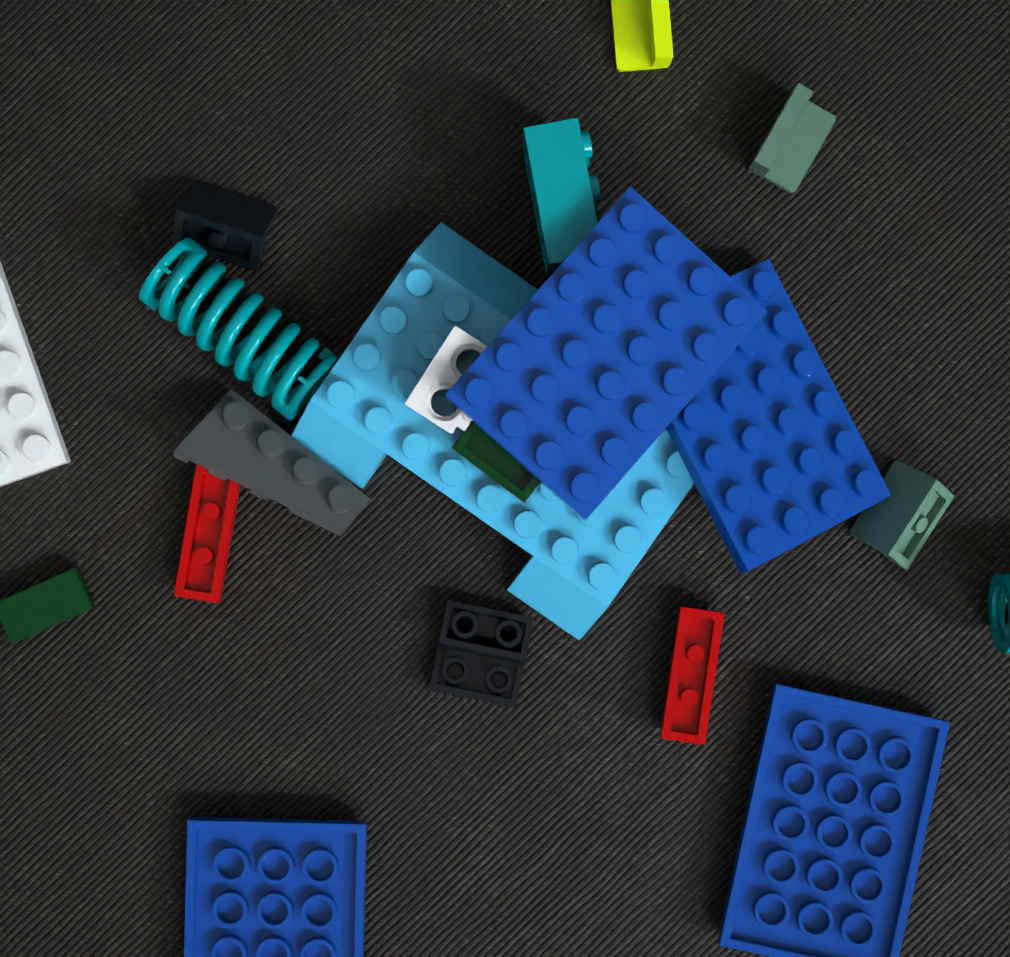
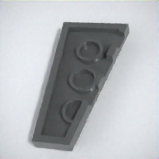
[173,389,370,536]

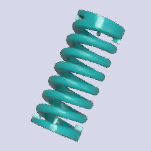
[139,237,339,421]

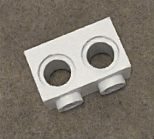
[405,326,488,435]

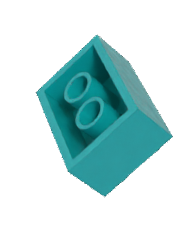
[522,118,601,276]

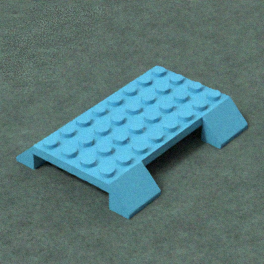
[292,222,694,640]

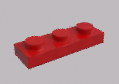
[174,464,241,603]
[659,605,725,745]

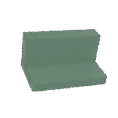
[748,83,836,194]
[850,460,954,570]

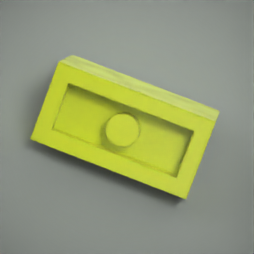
[610,0,674,72]

